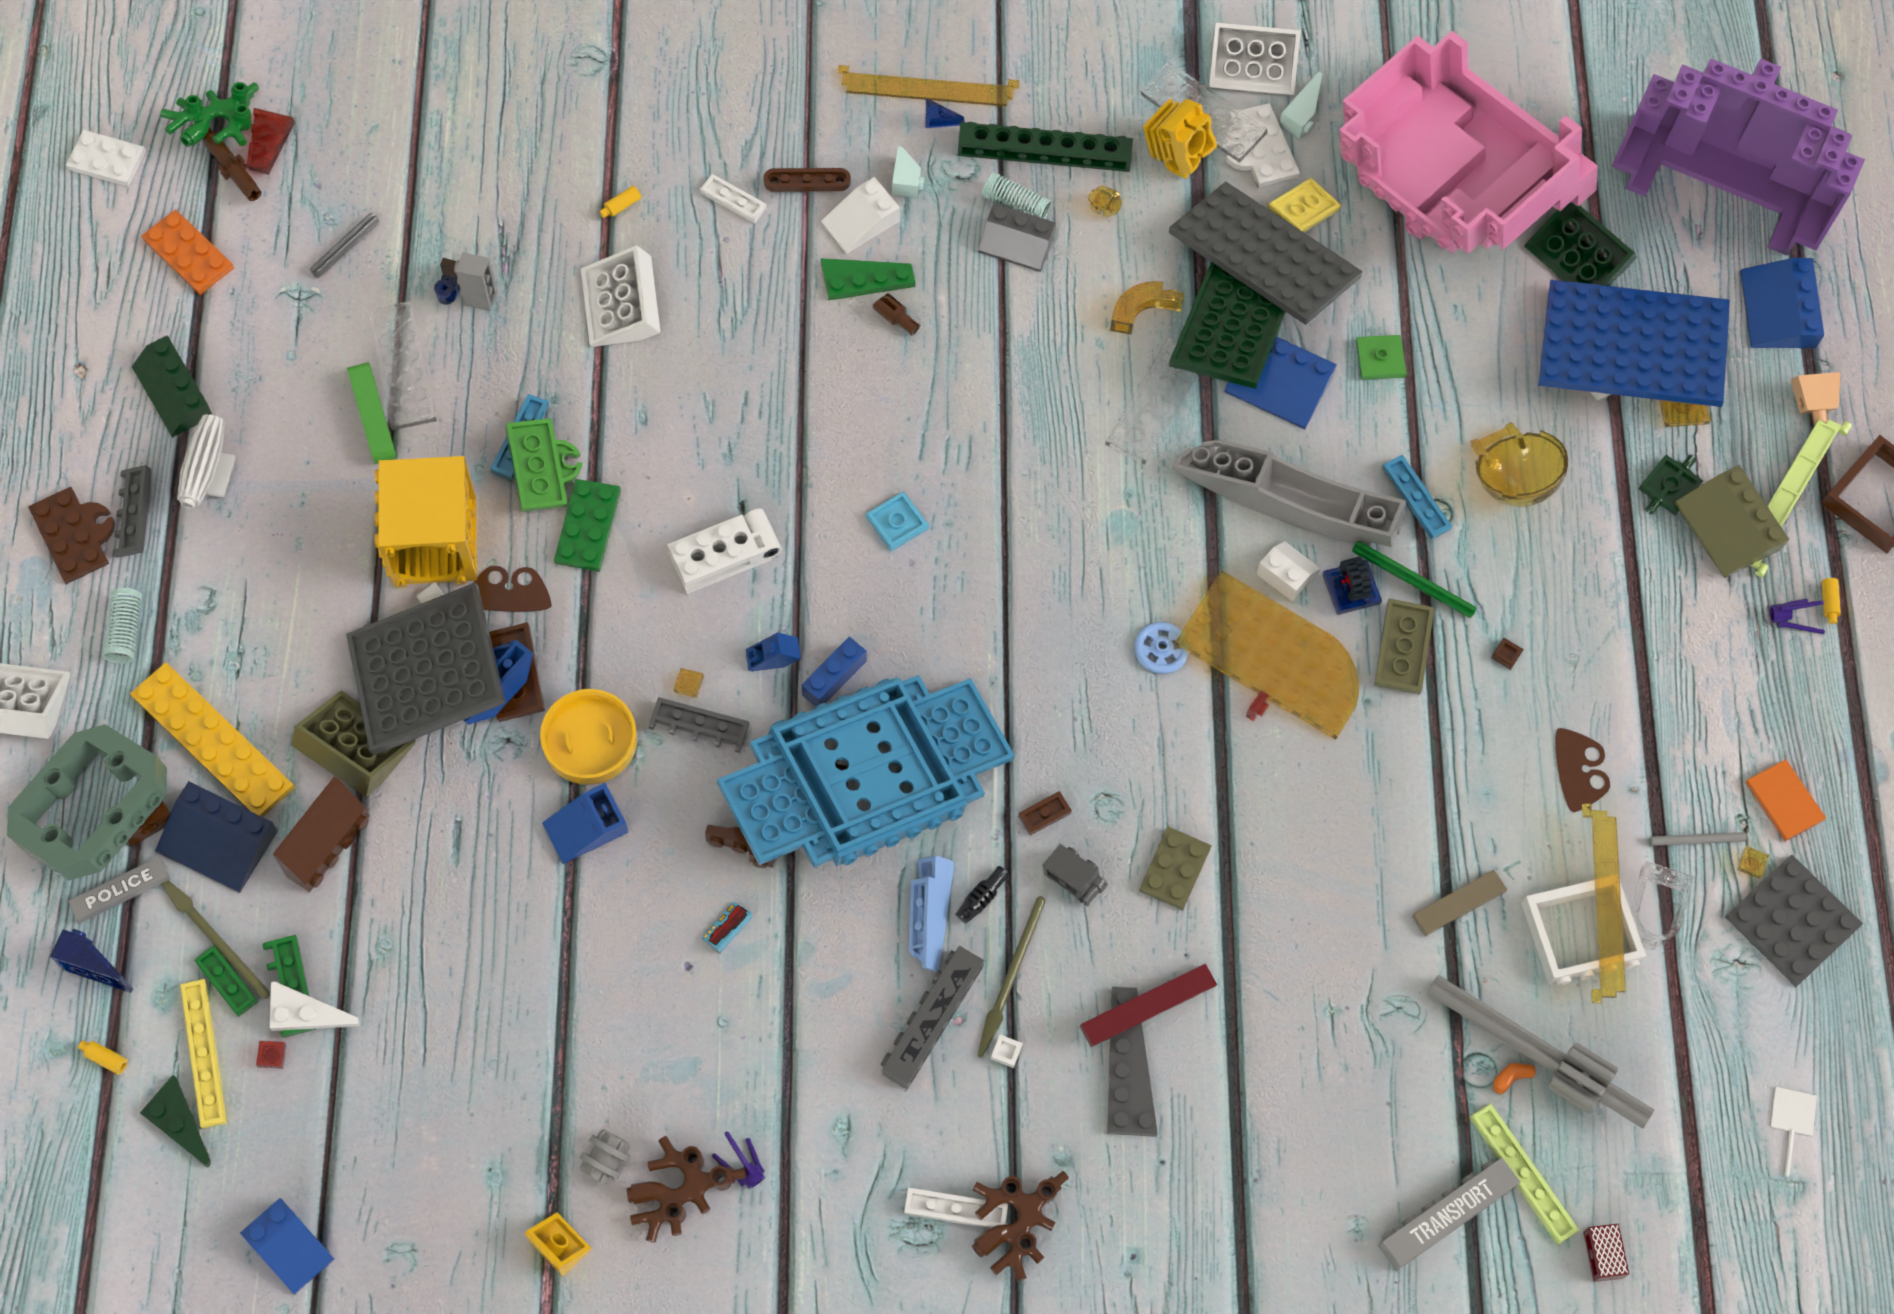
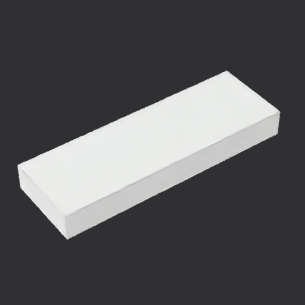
[700,174,767,224]

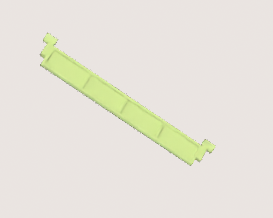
[1750,419,1852,577]

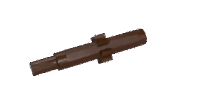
[203,127,262,201]

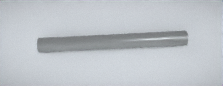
[1650,832,1747,846]

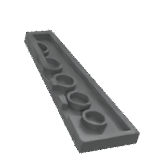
[1107,987,1157,1137]

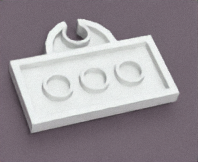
[1222,103,1300,188]

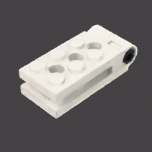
[667,509,782,594]

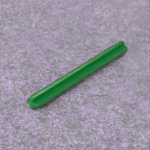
[1352,541,1476,618]

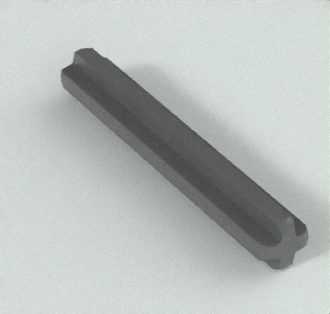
[310,213,379,278]

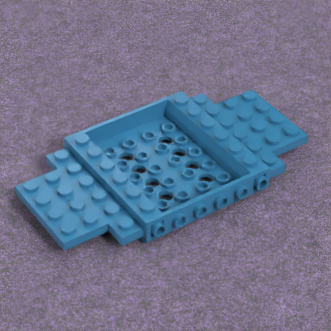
[716,675,1015,868]

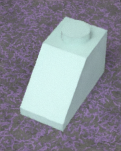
[892,146,925,198]

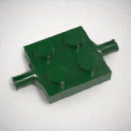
[1638,455,1703,516]

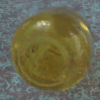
[1088,185,1122,217]

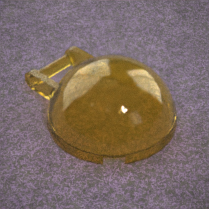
[1470,422,1568,507]

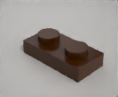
[1018,791,1072,836]

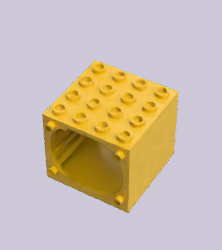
[374,456,477,588]

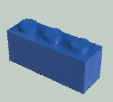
[801,636,867,707]

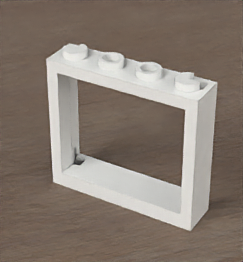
[1521,875,1646,985]

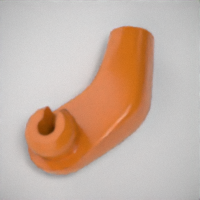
[1493,1063,1535,1094]

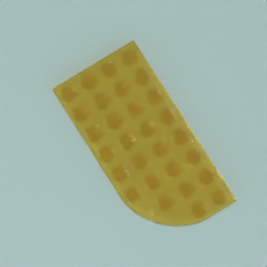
[1175,570,1359,740]

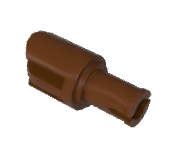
[873,293,921,336]

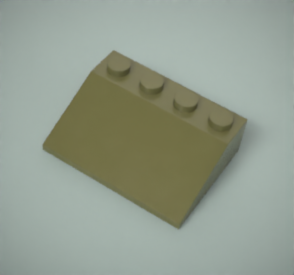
[1675,465,1790,578]
[291,690,416,797]

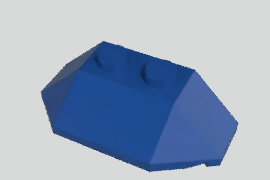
[463,640,533,725]

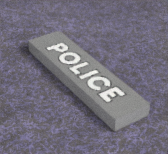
[68,857,170,924]

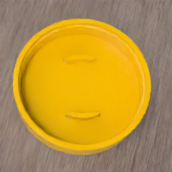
[540,689,637,785]

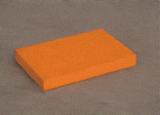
[1745,759,1826,842]

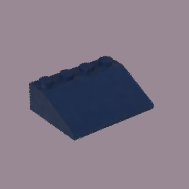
[155,781,278,893]

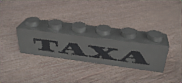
[881,946,984,1090]

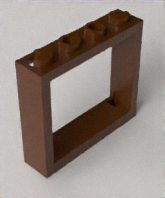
[1821,435,1894,554]

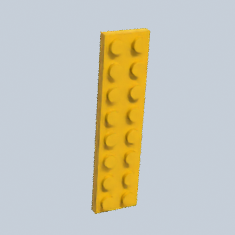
[130,662,295,817]

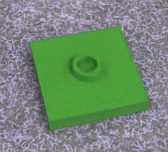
[1356,335,1407,380]

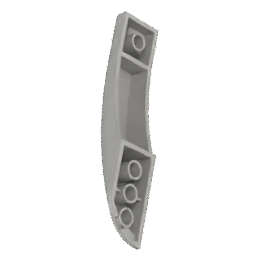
[1172,440,1406,547]

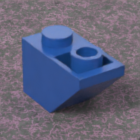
[745,632,801,672]

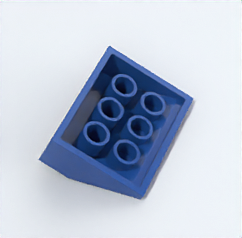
[1740,258,1824,348]
[1224,337,1337,429]

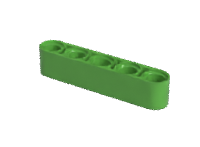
[347,362,397,464]

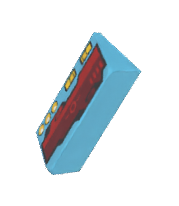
[702,902,752,953]

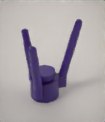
[1770,598,1825,634]
[712,1131,765,1189]

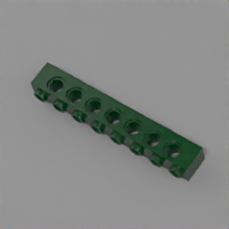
[957,122,1133,172]

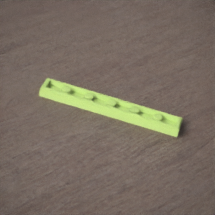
[1469,1103,1580,1245]

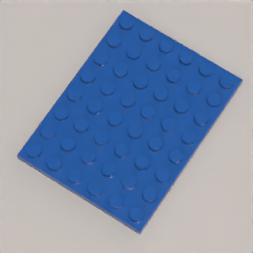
[1538,280,1730,407]

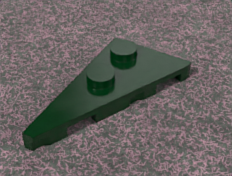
[140,1075,211,1167]

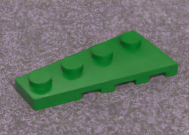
[821,258,916,301]

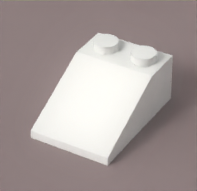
[821,177,900,254]

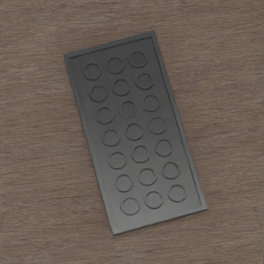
[1169,181,1363,325]

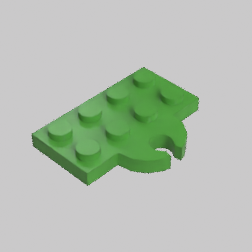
[505,418,582,512]

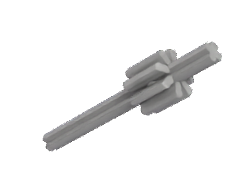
[1427,975,1655,1129]

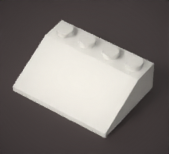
[1209,23,1301,96]
[581,245,661,347]
[0,663,70,739]

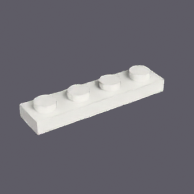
[904,1187,1008,1228]

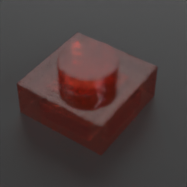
[1246,690,1269,721]
[256,1041,286,1069]

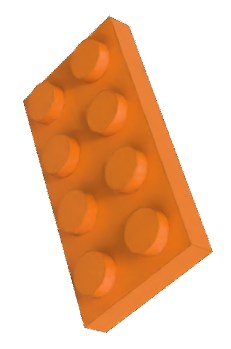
[141,209,234,295]

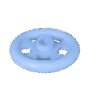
[1134,622,1190,674]

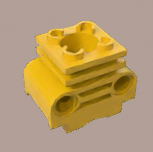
[1143,99,1217,179]

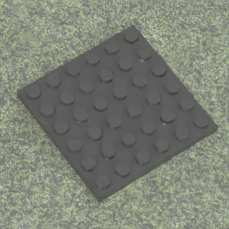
[346,582,506,755]

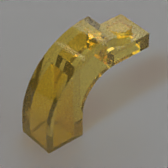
[1110,281,1184,335]

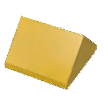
[525,1212,592,1277]

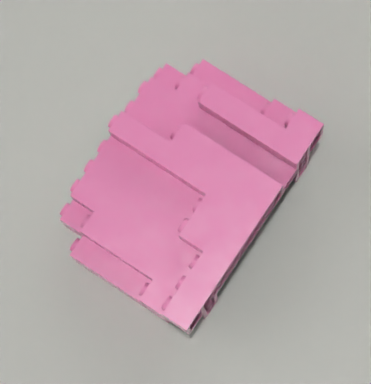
[1339,31,1598,254]

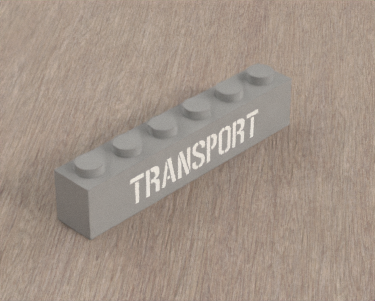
[1379,1158,1521,1271]

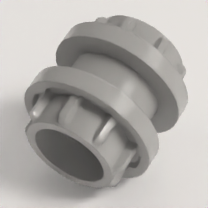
[579,1129,631,1185]

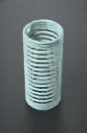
[981,172,1051,219]
[103,588,142,664]

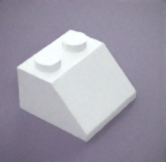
[1256,541,1321,602]

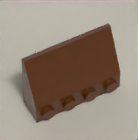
[273,776,369,892]

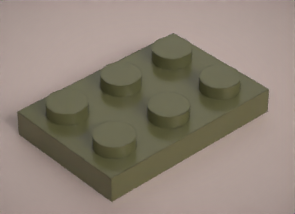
[1139,826,1212,911]

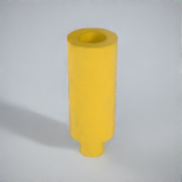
[599,185,642,218]
[1821,578,1841,624]
[78,1040,128,1075]

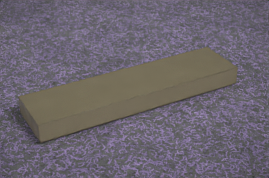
[1412,870,1507,937]

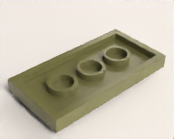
[1374,598,1435,695]

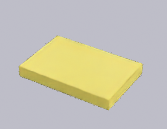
[1267,178,1342,232]

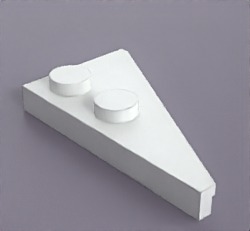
[270,982,360,1031]

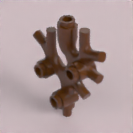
[627,1136,746,1243]
[971,1171,1069,1282]

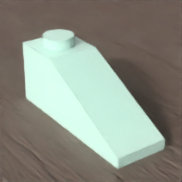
[1279,71,1323,139]

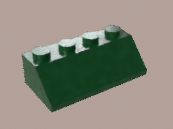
[131,335,213,438]

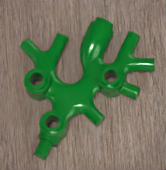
[160,82,259,147]

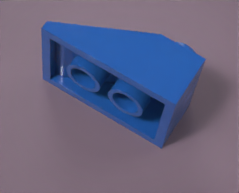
[240,1198,334,1295]

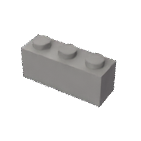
[454,252,497,311]

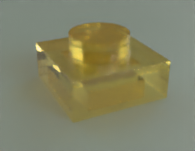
[674,668,704,698]
[1737,846,1769,879]

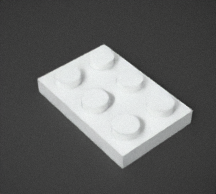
[66,130,146,187]

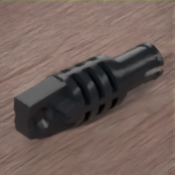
[955,866,1010,924]

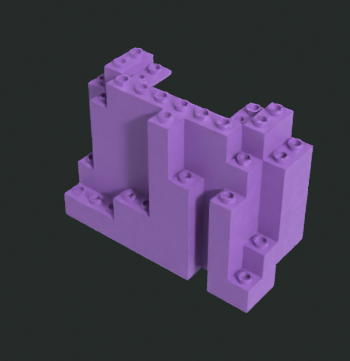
[1612,58,1865,256]

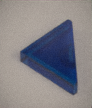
[925,99,965,128]

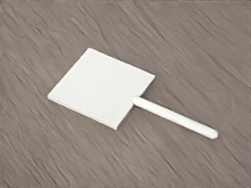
[1770,1086,1817,1177]

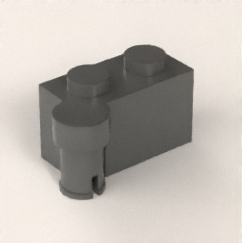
[1042,844,1108,906]

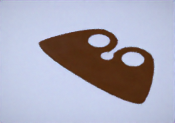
[473,566,552,612]
[1555,728,1610,812]

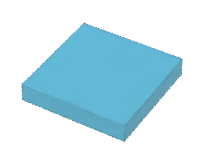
[866,491,929,551]

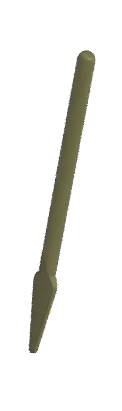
[161,880,270,999]
[978,896,1045,1058]

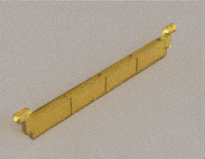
[838,65,1019,107]
[1582,804,1626,1004]

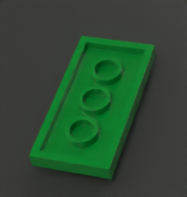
[554,479,621,572]

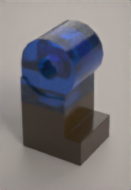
[434,258,460,305]

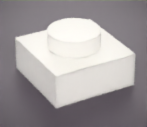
[991,1035,1023,1068]

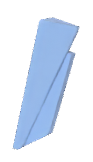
[909,855,954,972]

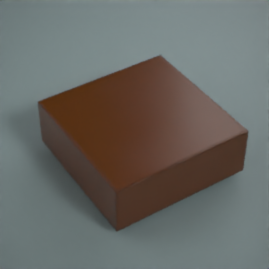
[1491,638,1524,670]

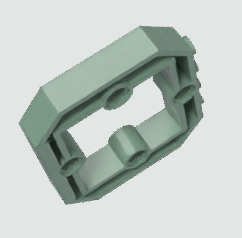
[7,724,167,880]

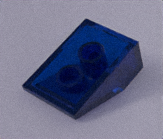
[50,929,133,993]

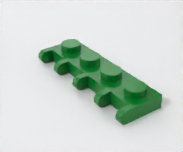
[262,935,316,1038]

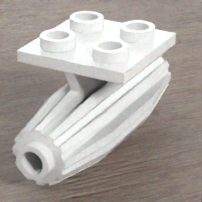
[177,414,236,509]

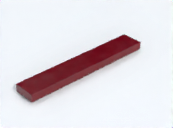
[1080,964,1217,1048]

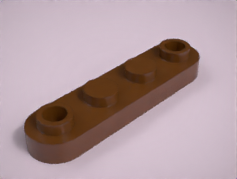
[763,168,851,192]

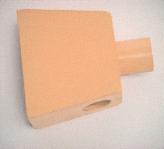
[1791,372,1840,425]

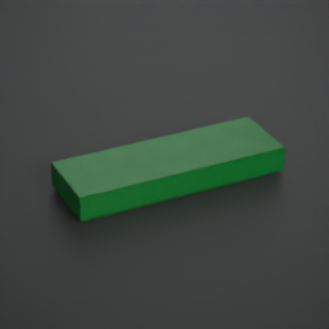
[194,945,258,1017]

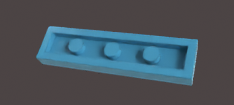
[490,394,550,481]
[1382,454,1452,540]

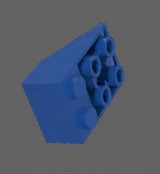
[542,783,628,864]

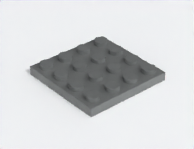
[1725,855,1863,987]

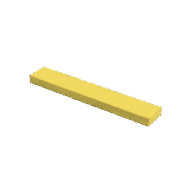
[180,979,227,1129]

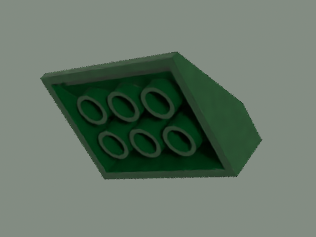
[1524,202,1637,286]

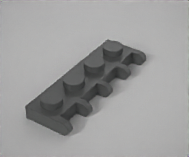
[112,465,151,557]
[648,697,749,753]

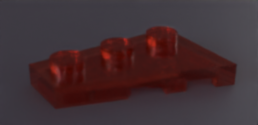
[247,108,295,175]

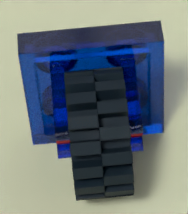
[1322,557,1382,615]

